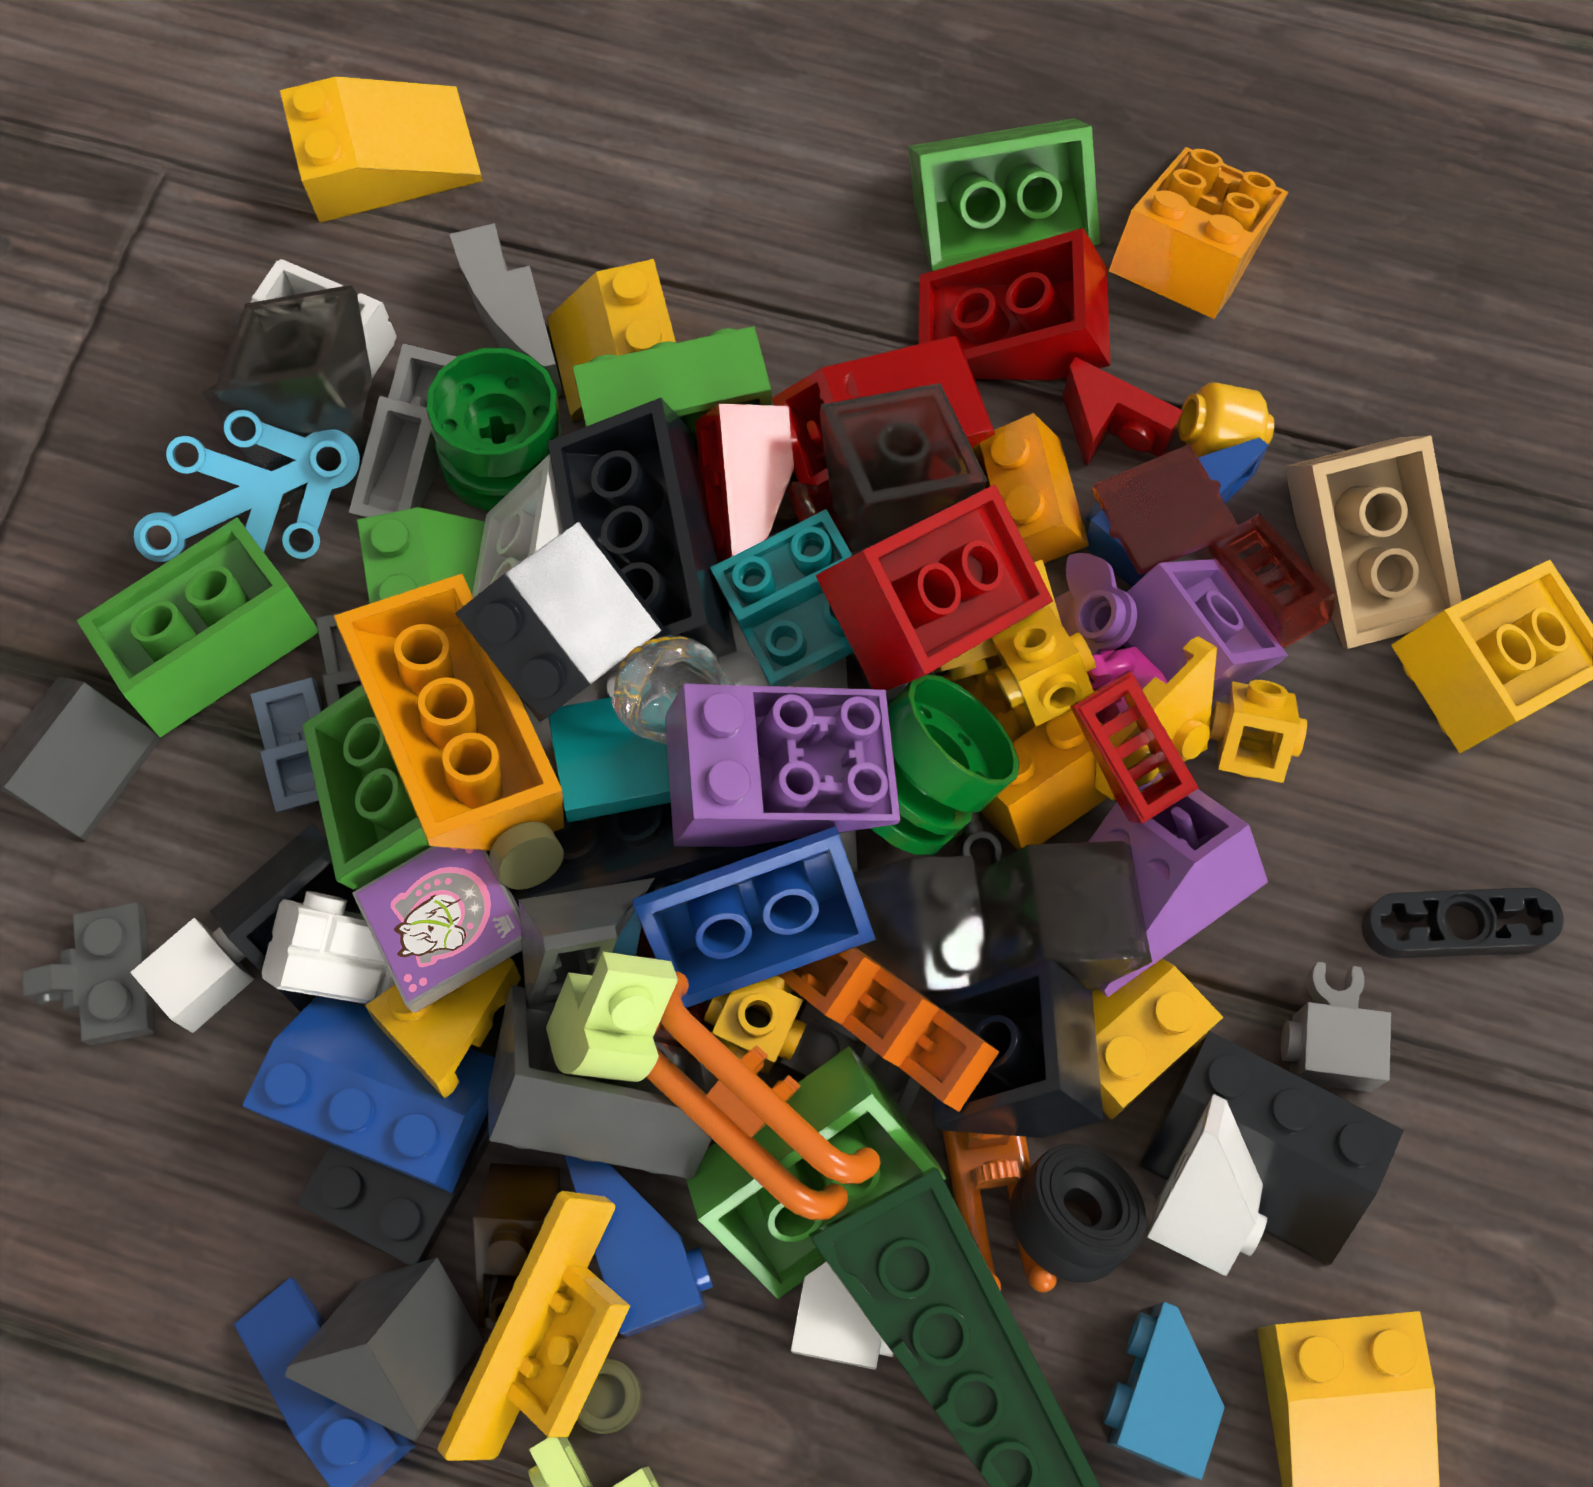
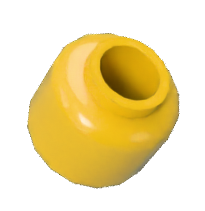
[1178,382,1274,458]

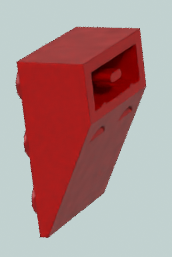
[772,336,996,523]

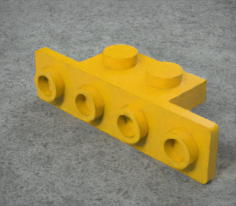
[437,1191,630,1461]

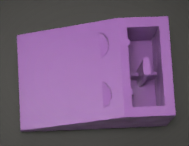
[665,684,901,847]
[1031,773,1268,998]

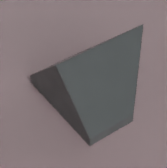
[519,878,655,1004]

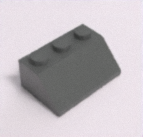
[488,985,716,1179]

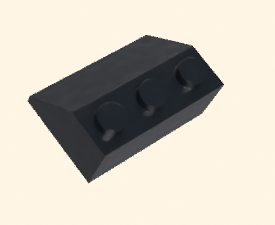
[1138,1031,1404,1265]

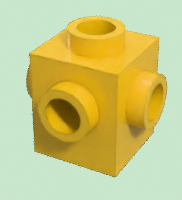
[991,606,1096,726]
[1210,680,1307,783]
[703,976,807,1074]

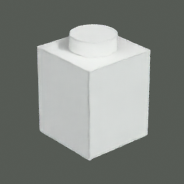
[130,918,254,1033]

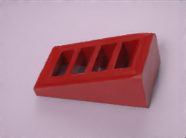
[1070,671,1199,824]

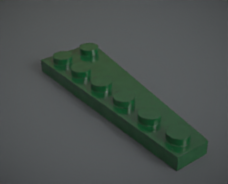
[808,1167,1100,1487]

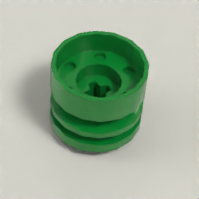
[426,348,562,512]
[871,675,1019,855]

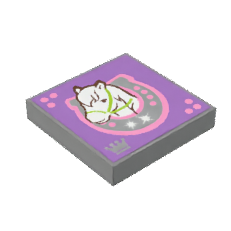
[352,846,523,1013]

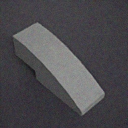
[449,223,564,396]
[349,344,456,518]

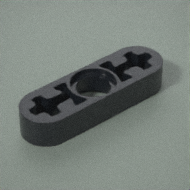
[1362,888,1564,958]

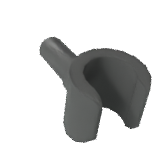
[959,812,1002,873]

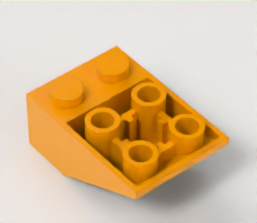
[1109,147,1288,319]
[875,413,1089,563]
[942,655,1108,856]

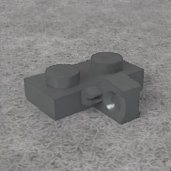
[22,902,156,1046]

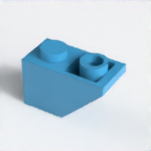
[1102,1302,1225,1480]

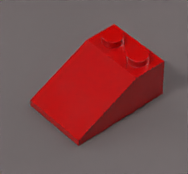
[919,228,1111,380]
[815,484,1053,691]

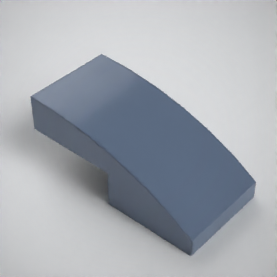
[250,677,324,813]

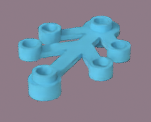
[134,410,360,562]

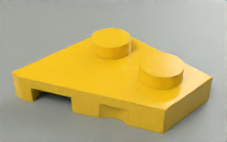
[1095,636,1217,801]
[365,957,521,1099]

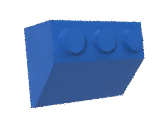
[632,826,876,1008]
[242,996,495,1193]

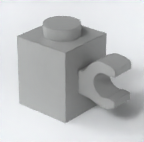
[1280,962,1391,1092]

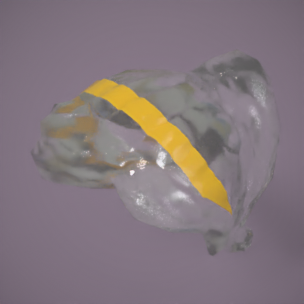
[611,635,736,744]

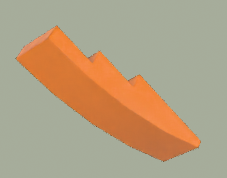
[776,947,999,1111]

